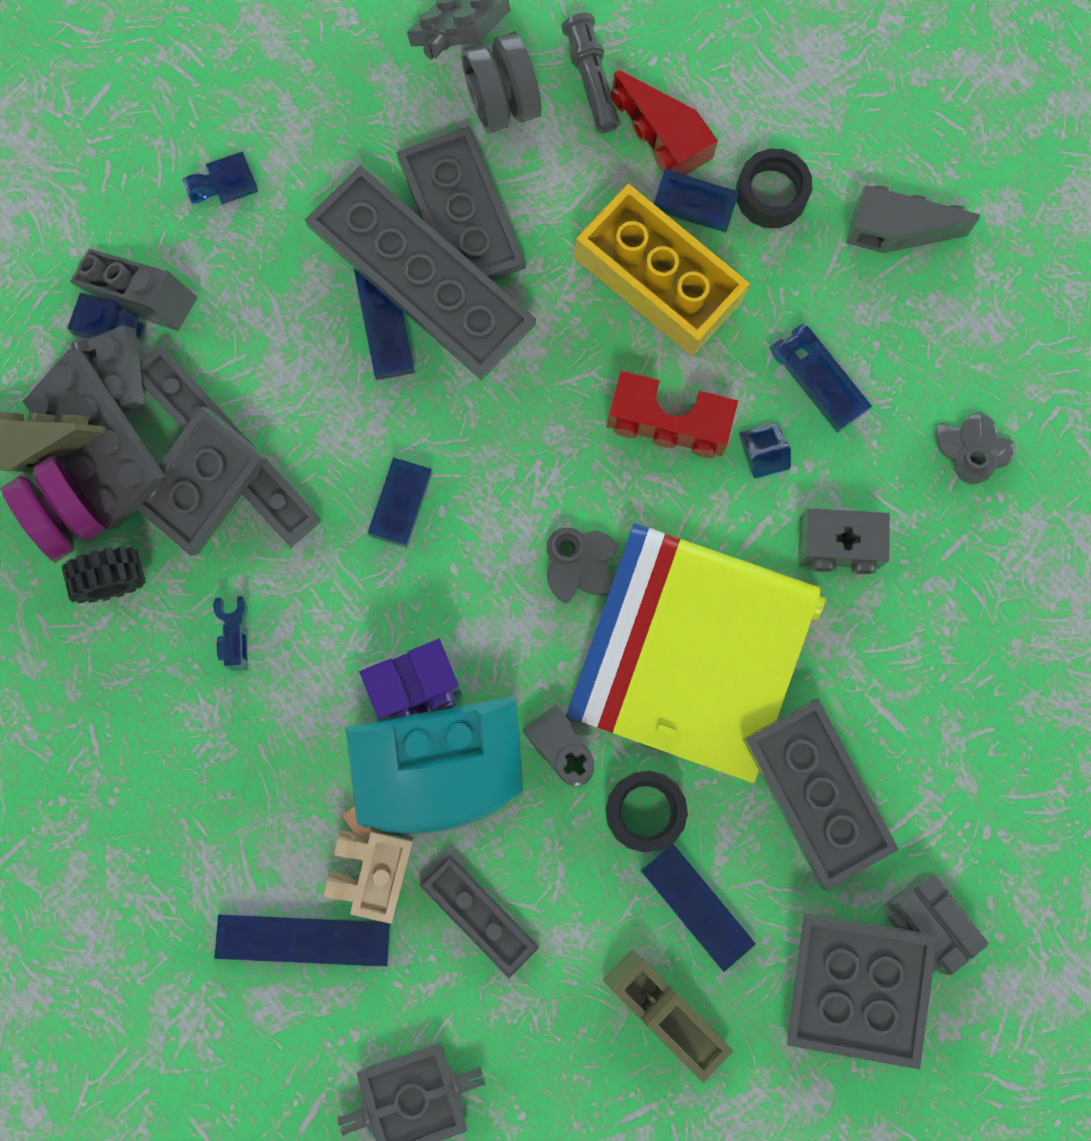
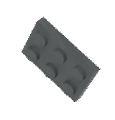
[137,407,268,556]

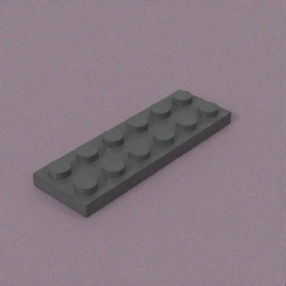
[305,165,536,381]

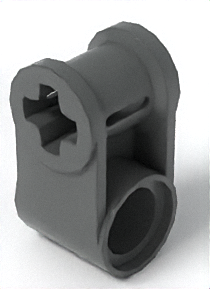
[522,705,594,786]

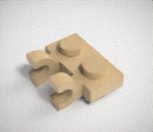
[323,828,413,924]

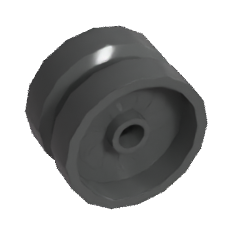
[461,31,542,134]

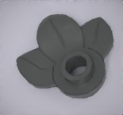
[936,412,1015,484]
[547,528,620,603]

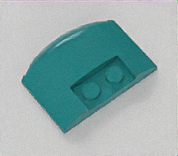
[345,696,523,834]

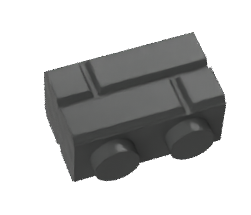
[886,872,989,976]

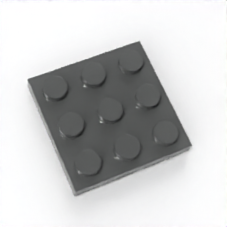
[787,913,937,1070]

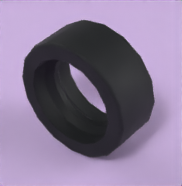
[736,148,813,228]
[605,770,688,852]

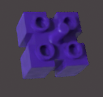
[359,638,462,721]

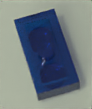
[654,169,739,233]
[368,457,433,548]

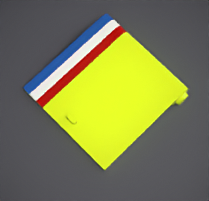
[566,522,826,783]

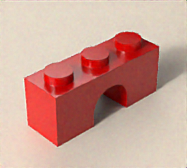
[606,370,739,458]

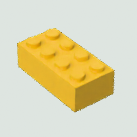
[574,183,750,357]

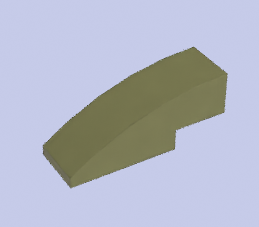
[603,949,733,1083]

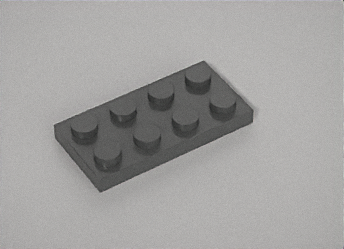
[396,126,526,281]
[23,349,166,529]
[742,699,899,891]

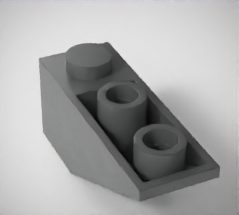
[847,185,980,253]
[70,249,198,331]

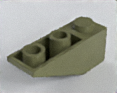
[0,412,105,473]

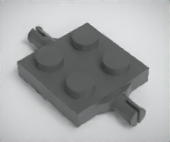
[407,0,511,59]
[337,1042,486,1141]

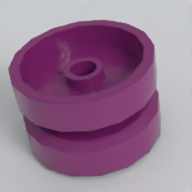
[0,455,106,563]

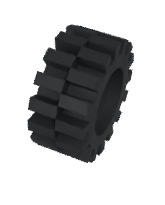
[62,546,146,603]

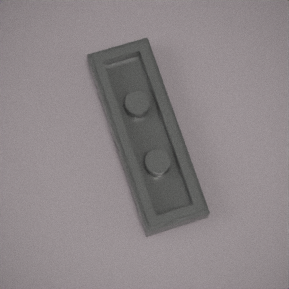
[419,855,539,978]

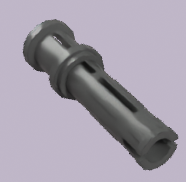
[561,13,620,133]

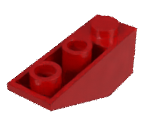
[611,70,718,181]

